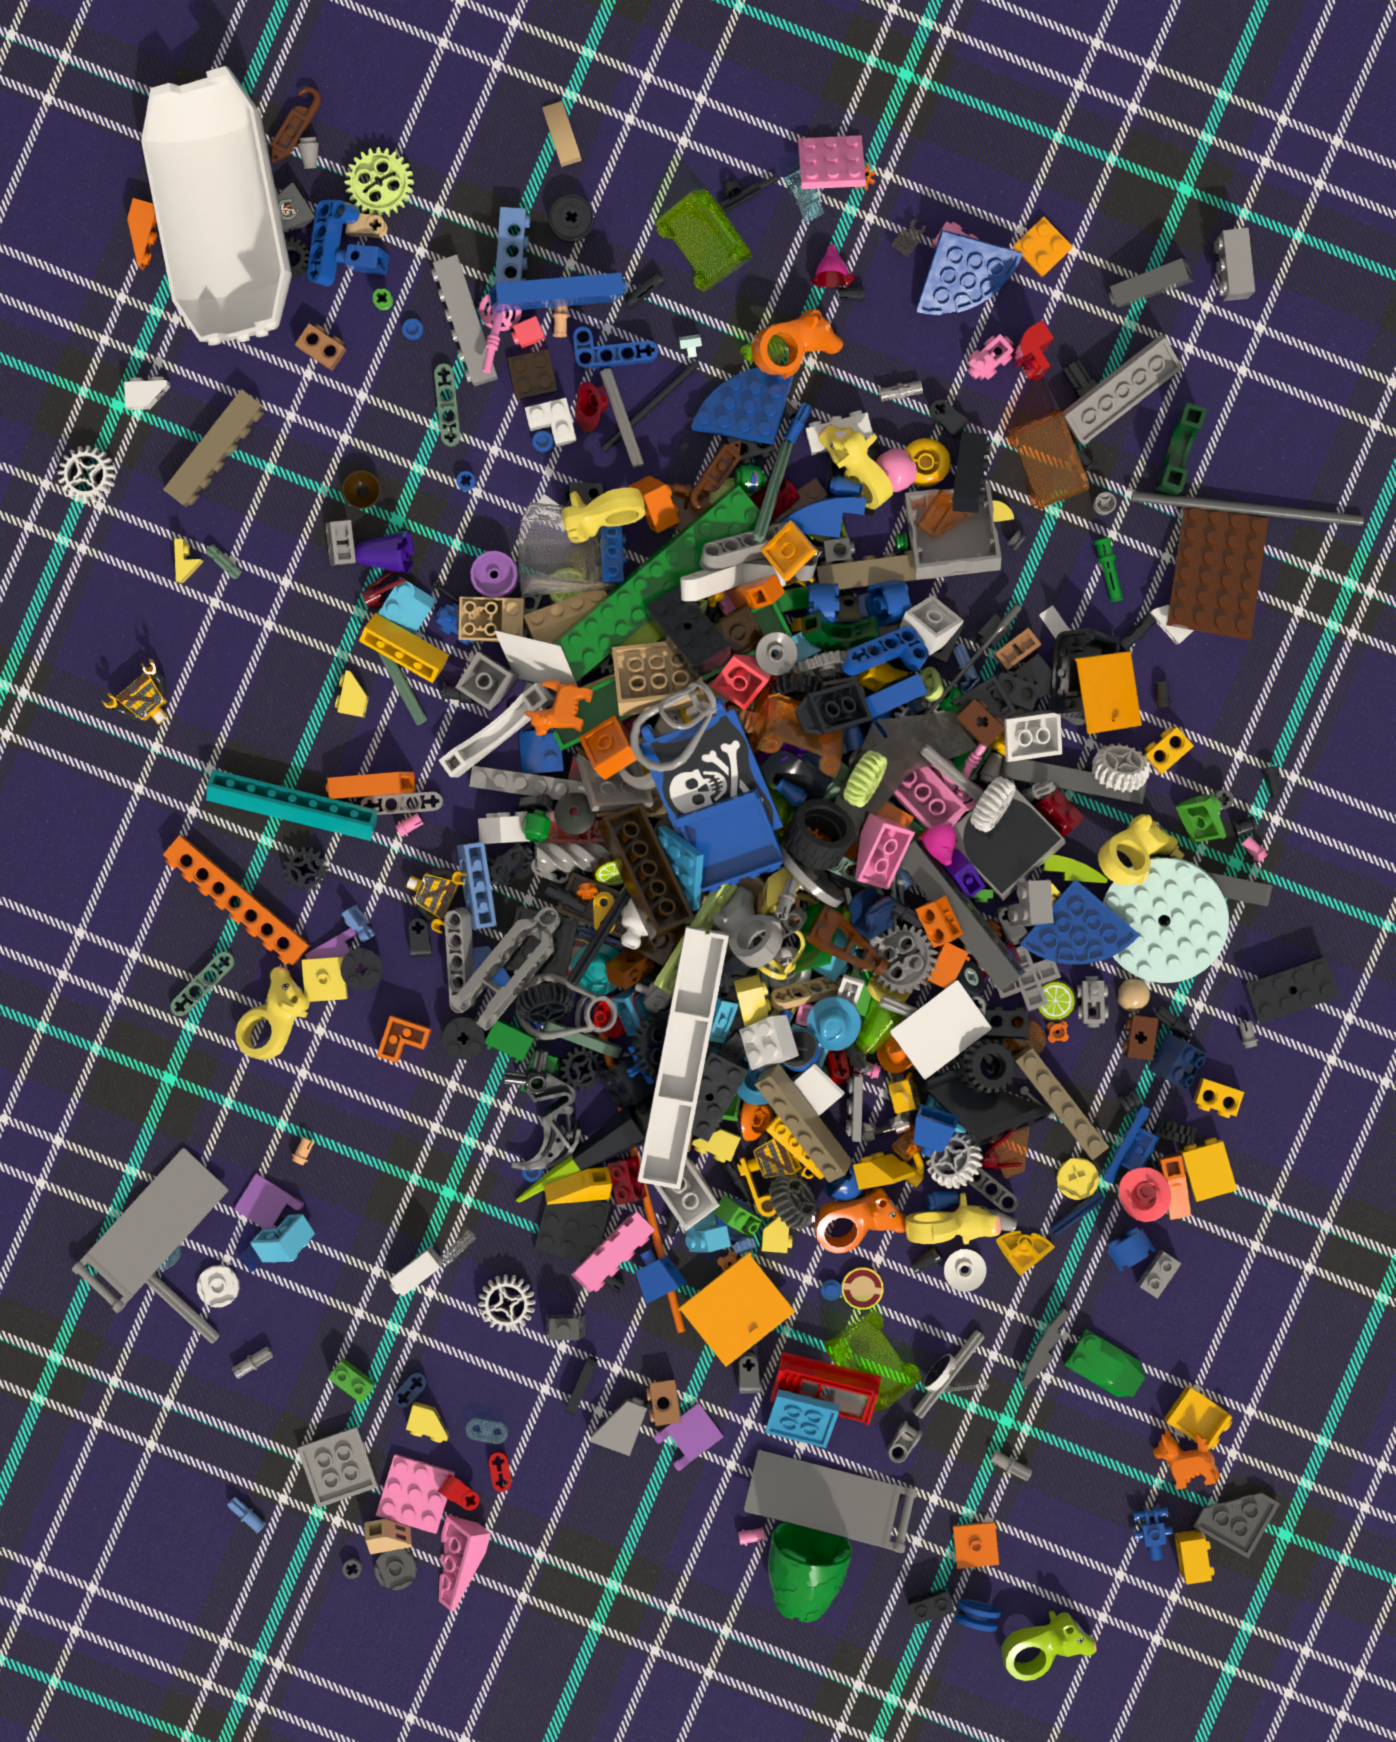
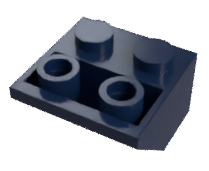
[1147,1033,1208,1092]

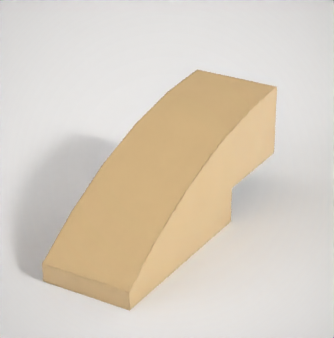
[542,101,581,167]

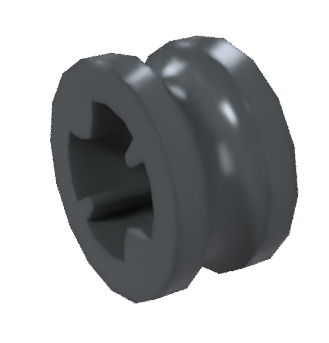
[1007,530,1027,550]
[343,1558,362,1579]

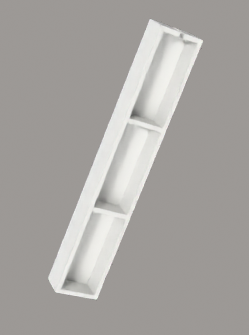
[638,925,729,1190]

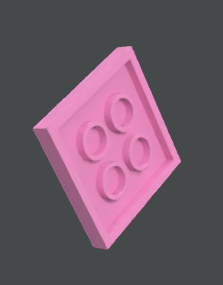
[798,135,866,189]
[376,1454,455,1534]

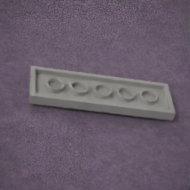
[1061,334,1183,446]

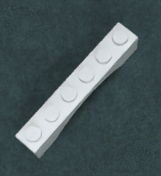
[439,683,555,777]

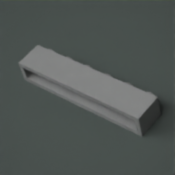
[431,255,498,387]

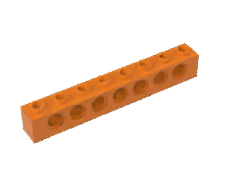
[163,835,311,965]

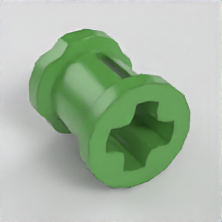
[373,288,393,311]

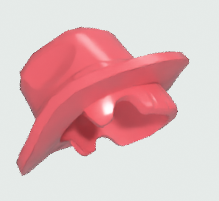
[1119,1167,1171,1222]

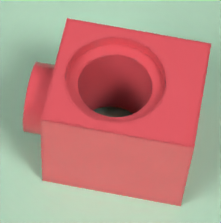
[511,316,545,348]

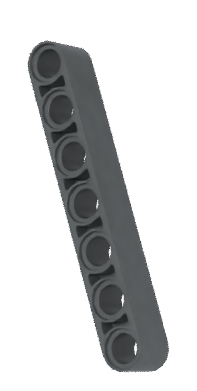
[1000,756,1147,804]

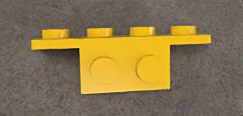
[766,1115,824,1179]

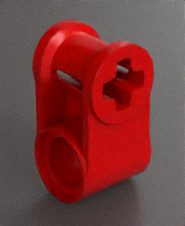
[438,1473,479,1510]

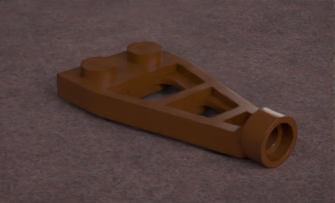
[805,904,889,976]

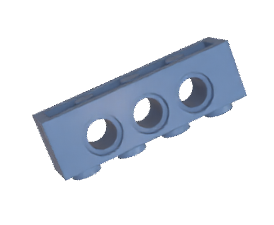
[495,207,530,283]
[456,842,497,929]

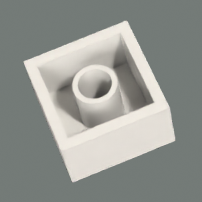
[739,1015,799,1070]

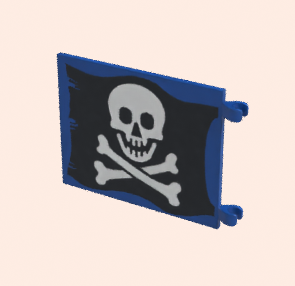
[639,697,783,840]

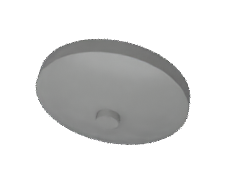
[779,840,844,907]

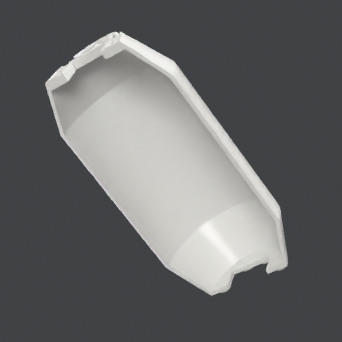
[141,66,292,345]

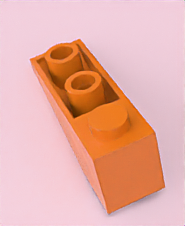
[127,198,157,270]
[727,574,785,609]
[1157,1153,1191,1220]

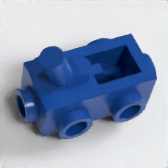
[435,603,480,646]

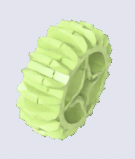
[844,750,887,807]

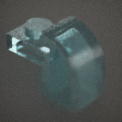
[783,170,825,223]

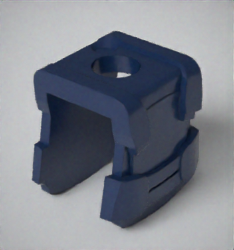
[848,886,894,940]

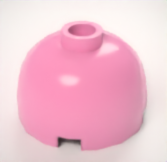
[875,448,917,492]

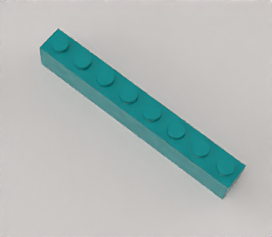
[206,769,378,841]

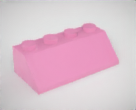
[880,747,967,829]

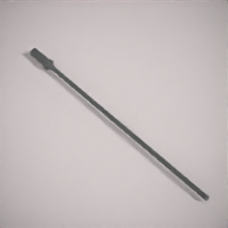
[886,603,1022,766]

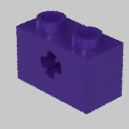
[943,848,986,899]

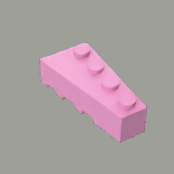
[571,1212,654,1292]

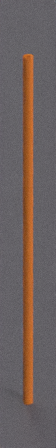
[598,1032,686,1333]

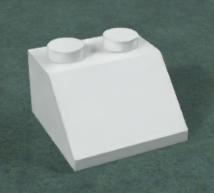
[899,595,964,655]

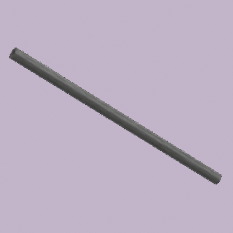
[1131,491,1364,526]

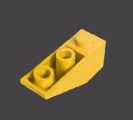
[544,1167,612,1205]

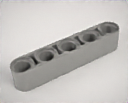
[445,907,476,1013]

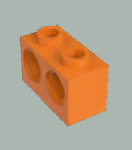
[915,895,964,948]

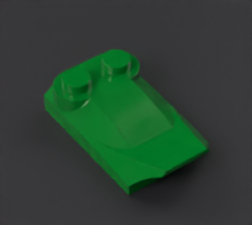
[794,902,840,973]
[1064,1328,1146,1397]

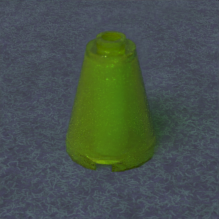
[855,998,907,1055]

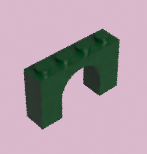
[1155,403,1207,495]

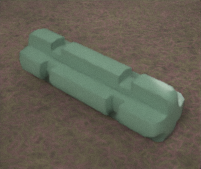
[205,544,242,579]

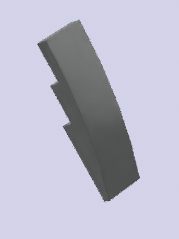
[1020,1307,1070,1388]

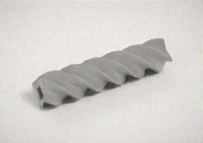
[534,841,611,873]

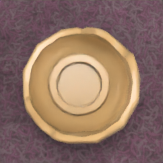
[1117,978,1150,1012]

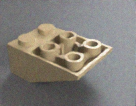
[459,597,525,642]

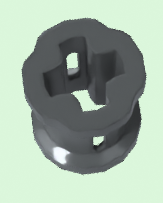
[1213,790,1234,809]

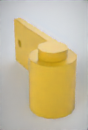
[737,1156,776,1217]

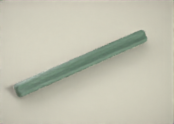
[753,440,793,542]

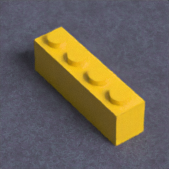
[359,613,449,683]

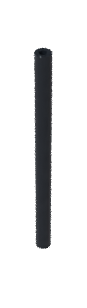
[601,360,700,452]

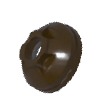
[342,470,381,509]

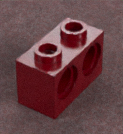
[749,477,800,523]
[608,1156,647,1205]

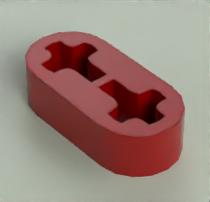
[825,1049,850,1085]
[489,1451,512,1492]

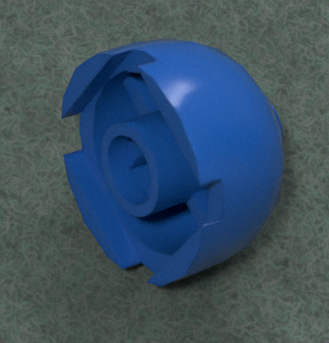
[824,1162,864,1202]

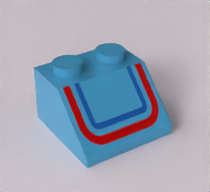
[610,987,654,1036]

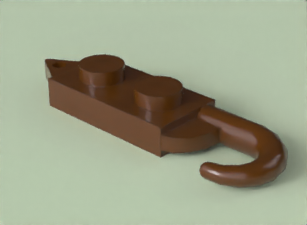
[270,87,321,164]
[690,440,741,510]

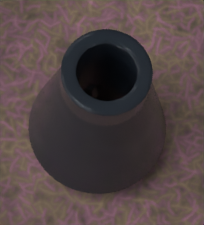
[911,1246,943,1274]

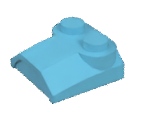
[378,577,436,635]

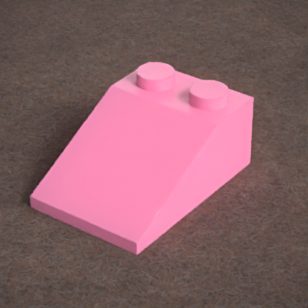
[855,813,915,889]

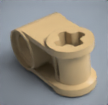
[345,213,388,238]

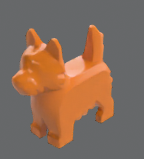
[524,678,593,736]
[1153,1429,1220,1489]

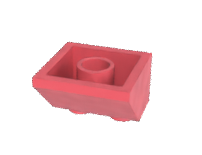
[710,654,771,710]

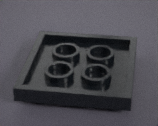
[503,907,579,978]
[534,1200,611,1262]

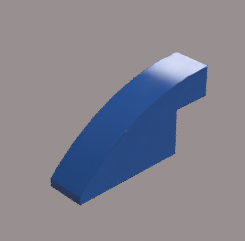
[777,495,866,538]
[845,674,928,730]

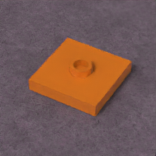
[952,1521,999,1569]

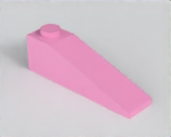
[439,1515,491,1612]

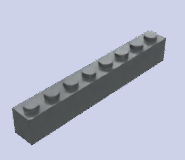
[900,839,1026,991]

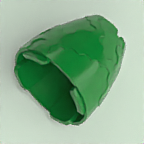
[768,1522,852,1622]

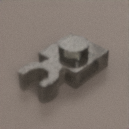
[890,219,926,259]

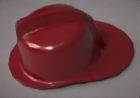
[575,382,609,432]

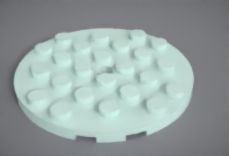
[1103,857,1229,983]

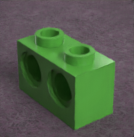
[328,1358,376,1404]

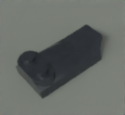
[795,680,873,735]

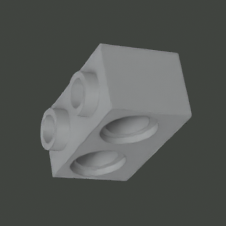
[325,520,356,566]
[1137,1249,1181,1299]

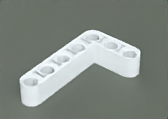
[680,559,786,601]

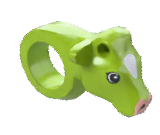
[1001,1611,1096,1681]

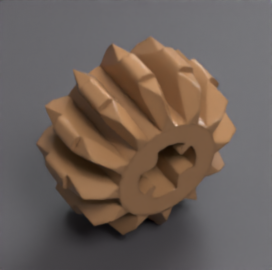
[726,705,760,733]

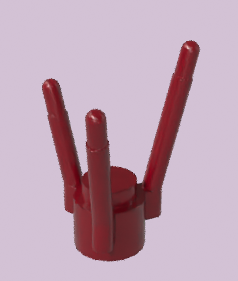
[361,571,406,608]
[978,1130,1023,1170]

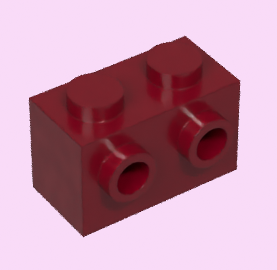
[1034,786,1085,837]

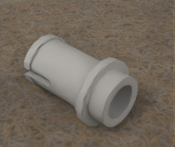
[1238,1021,1259,1049]

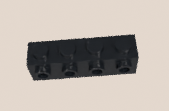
[952,432,991,513]

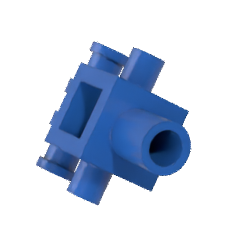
[1133,1506,1173,1561]

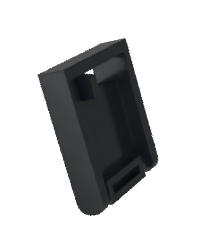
[950,675,1016,739]

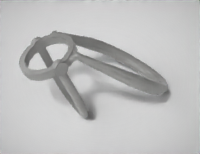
[630,681,717,772]
[516,973,617,1040]

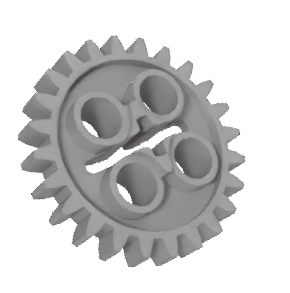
[787,650,848,682]
[872,924,938,994]

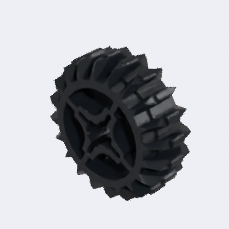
[769,671,826,719]
[516,982,574,1024]

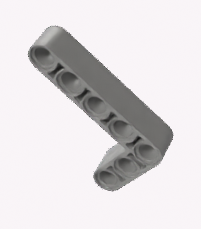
[700,522,817,581]

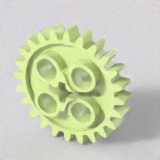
[345,147,414,217]

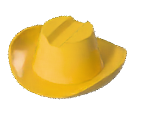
[904,438,950,487]

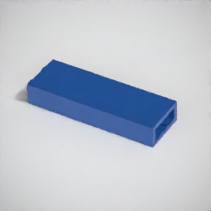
[489,273,626,312]

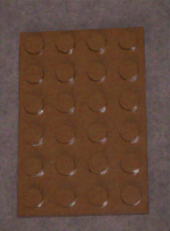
[1166,507,1268,641]

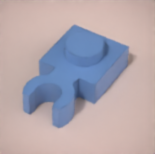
[342,904,375,943]
[733,1236,757,1255]

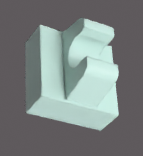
[679,334,702,358]

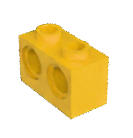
[1143,727,1194,775]
[1193,1078,1244,1118]

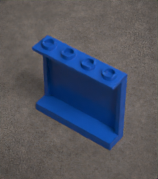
[674,788,785,893]

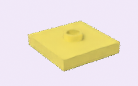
[302,956,348,1002]

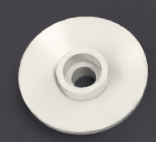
[944,1249,986,1292]

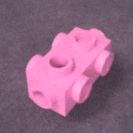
[967,334,1014,380]

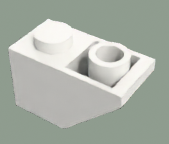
[124,377,170,410]

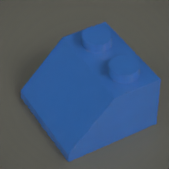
[519,729,564,774]

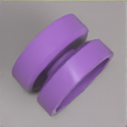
[470,551,519,598]

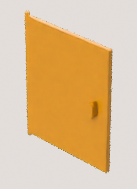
[1075,651,1142,734]
[677,1251,795,1367]

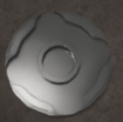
[374,1549,417,1590]

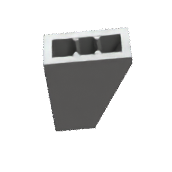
[590,1397,647,1456]

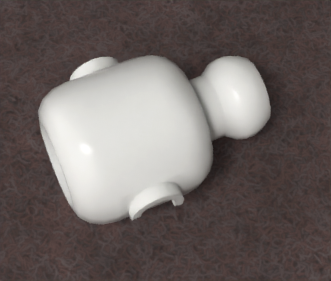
[621,898,648,949]

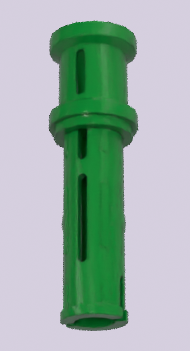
[1093,537,1124,603]

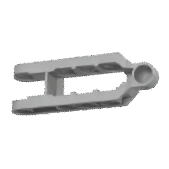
[452,907,560,1030]

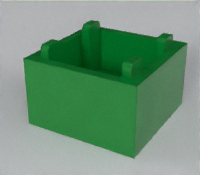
[485,1018,535,1063]

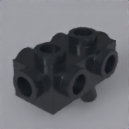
[486,842,535,887]

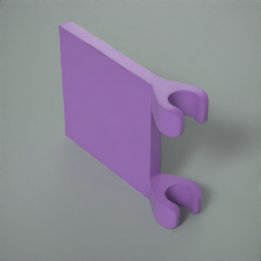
[305,928,367,972]
[234,1173,304,1229]
[653,1403,724,1471]

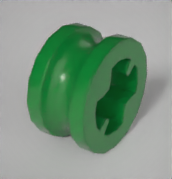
[895,532,908,552]

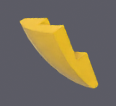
[996,1231,1055,1276]

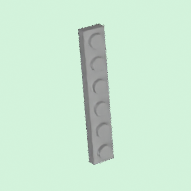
[469,766,586,800]

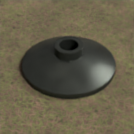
[554,792,597,835]

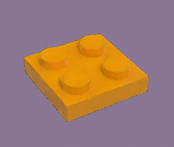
[1013,217,1073,277]
[760,520,818,582]

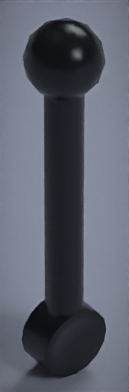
[431,580,460,605]

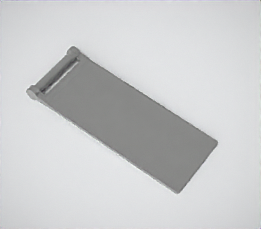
[72,1148,228,1313]
[744,1450,918,1553]

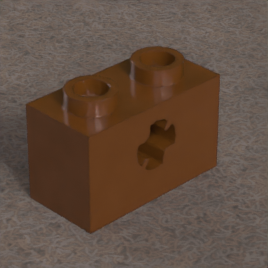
[955,699,1005,748]
[605,948,655,990]
[1122,1014,1158,1061]

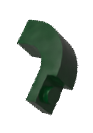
[801,612,879,652]

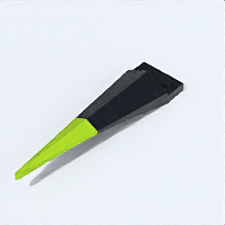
[516,1095,653,1202]

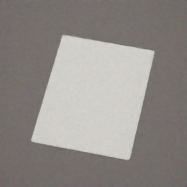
[495,631,577,686]
[890,980,992,1079]

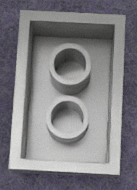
[1214,228,1255,301]

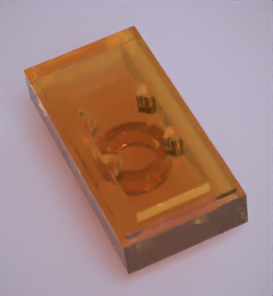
[891,1125,921,1162]

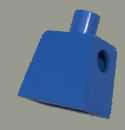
[336,244,389,276]
[914,1104,959,1156]
[636,1249,687,1304]

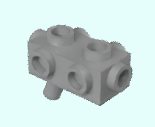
[1077,976,1108,1027]
[634,981,674,1013]

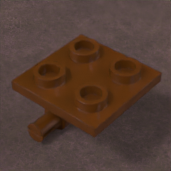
[668,483,710,530]

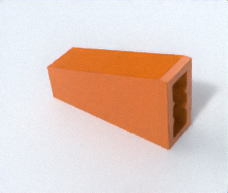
[326,772,416,799]

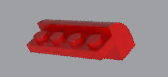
[1013,320,1054,382]

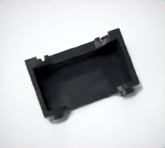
[1051,628,1120,722]

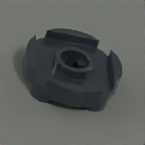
[340,947,383,990]

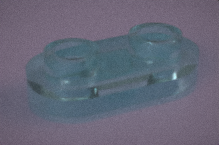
[466,1418,508,1444]

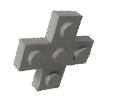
[997,946,1061,1011]

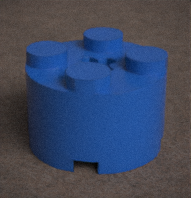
[865,580,913,626]
[807,583,840,624]
[1106,1226,1156,1272]

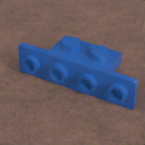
[600,526,627,583]
[1103,1105,1160,1184]

